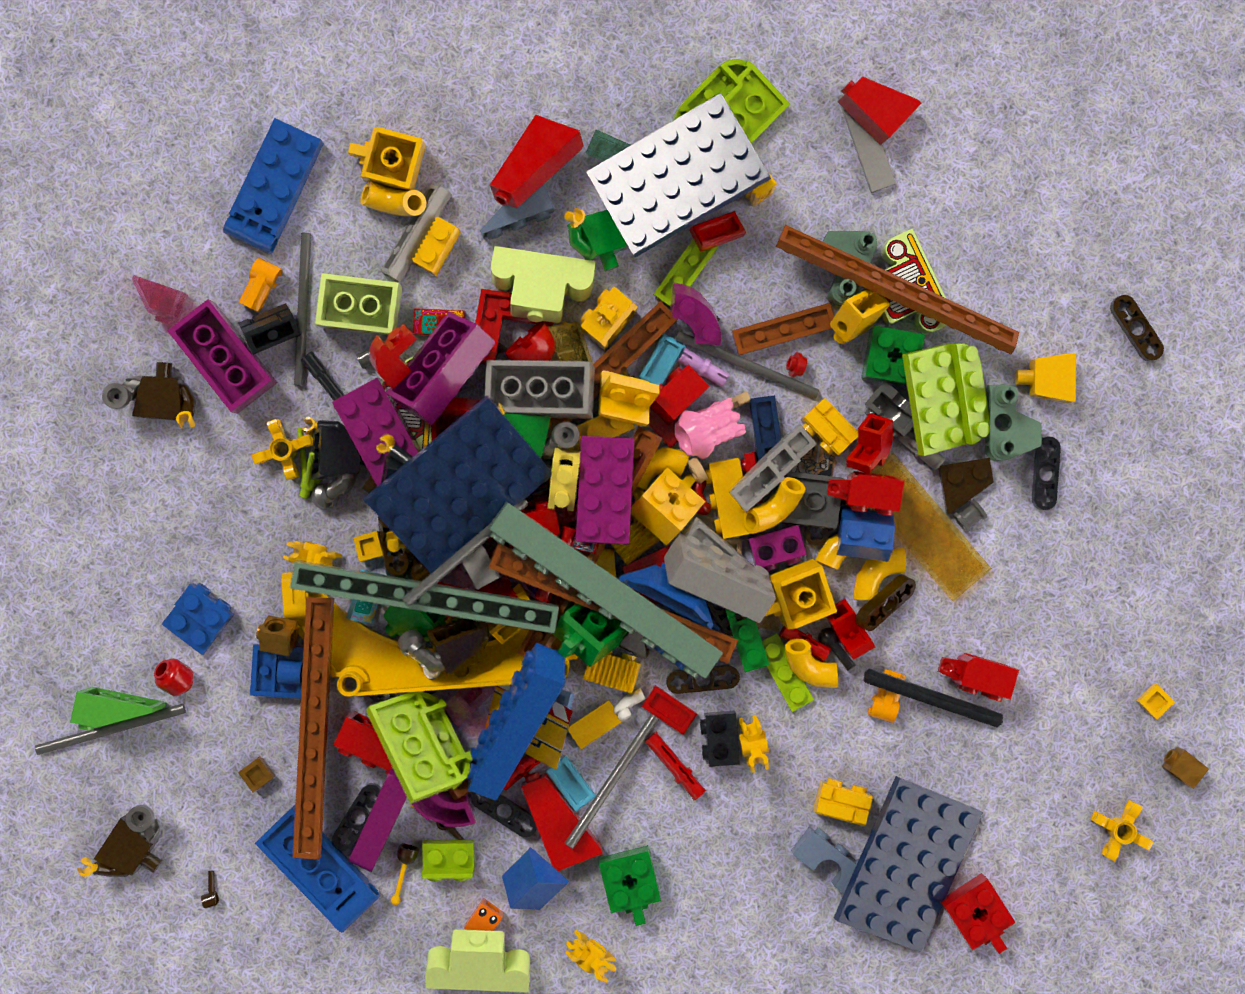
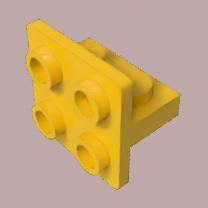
[599,371,659,427]

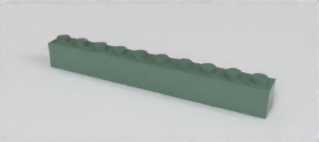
[488,502,723,679]
[290,560,559,633]

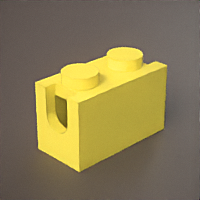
[548,448,581,511]

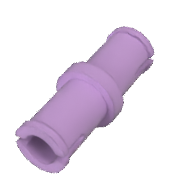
[678,348,730,387]

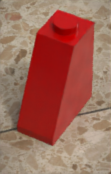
[838,76,921,145]

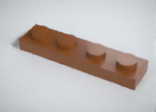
[731,303,834,356]

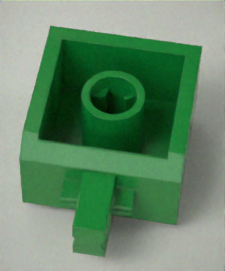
[861,325,925,386]
[552,604,627,667]
[599,845,661,926]

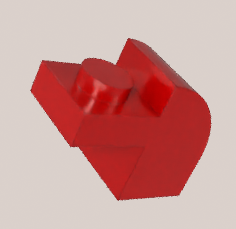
[369,324,417,389]
[846,413,893,474]
[826,599,875,660]

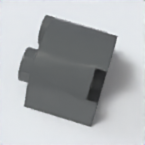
[864,381,913,439]

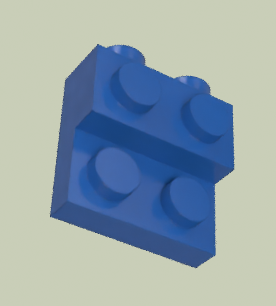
[162,583,234,655]

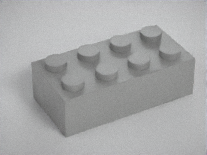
[485,360,595,419]
[664,533,776,623]

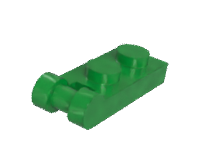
[724,608,770,673]

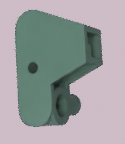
[822,231,877,306]
[985,384,1042,462]

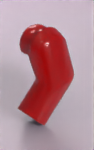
[691,480,711,515]

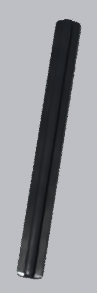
[863,668,1003,728]

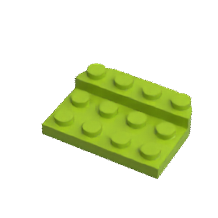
[672,59,790,143]
[902,343,990,456]
[366,691,472,804]

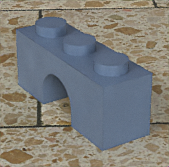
[791,826,859,894]

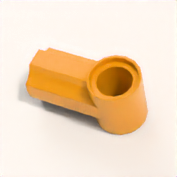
[239,258,283,313]
[868,668,906,723]

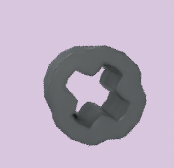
[953,499,987,533]

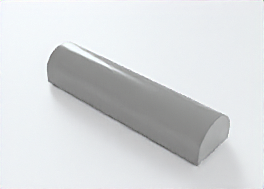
[381,184,452,283]

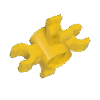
[251,419,313,480]
[283,541,343,567]
[739,715,769,773]
[1090,800,1154,862]
[565,930,616,983]

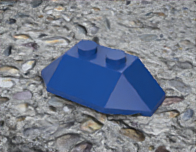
[618,563,713,629]

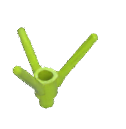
[297,428,323,499]

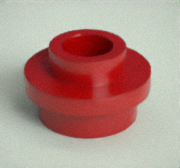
[786,352,807,377]

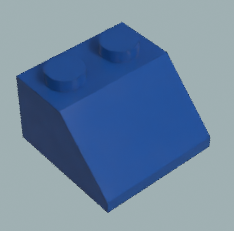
[837,506,895,562]

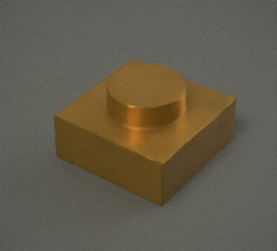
[238,756,275,793]

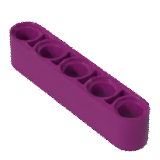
[348,768,407,872]

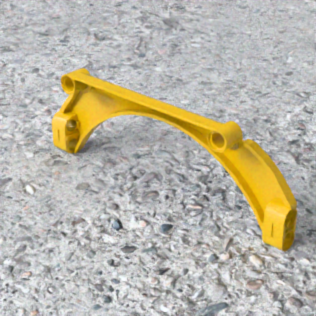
[281,548,616,697]

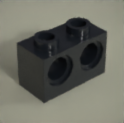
[700,711,740,767]

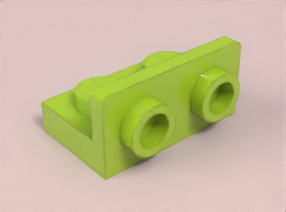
[421,840,475,882]

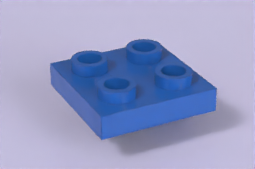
[250,644,304,699]

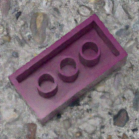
[167,299,278,414]
[386,312,496,425]
[332,377,421,487]
[576,436,634,545]

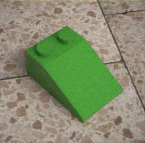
[70,687,167,731]

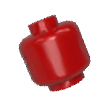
[154,658,193,696]

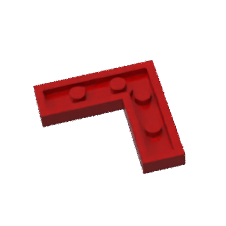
[475,289,554,365]

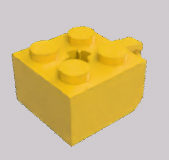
[348,127,426,191]
[580,287,638,351]
[631,467,705,546]
[765,558,837,629]

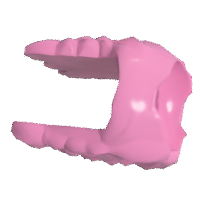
[675,398,746,460]

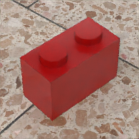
[650,364,710,426]

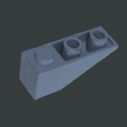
[480,183,554,240]

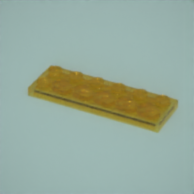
[871,452,992,601]

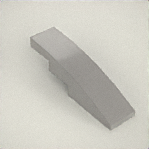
[729,424,816,512]

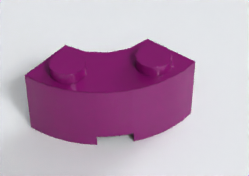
[670,283,721,345]
[412,790,476,827]

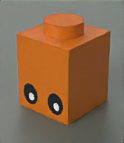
[464,898,504,931]

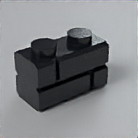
[238,303,301,355]

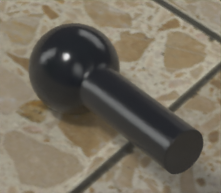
[818,628,856,671]

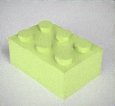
[315,273,402,336]

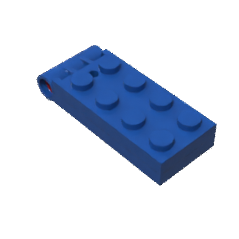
[223,118,324,254]
[255,805,380,933]

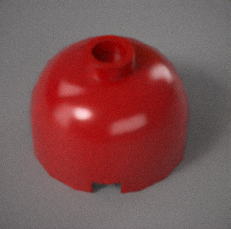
[505,322,557,361]

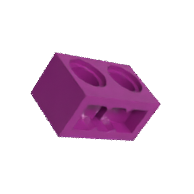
[747,525,807,571]

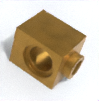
[256,615,299,656]
[1162,747,1209,789]

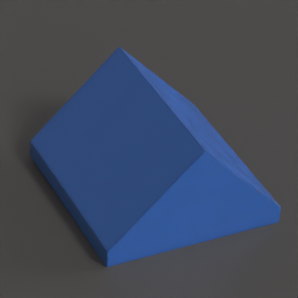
[502,847,569,910]

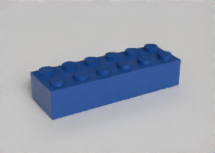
[467,643,565,800]

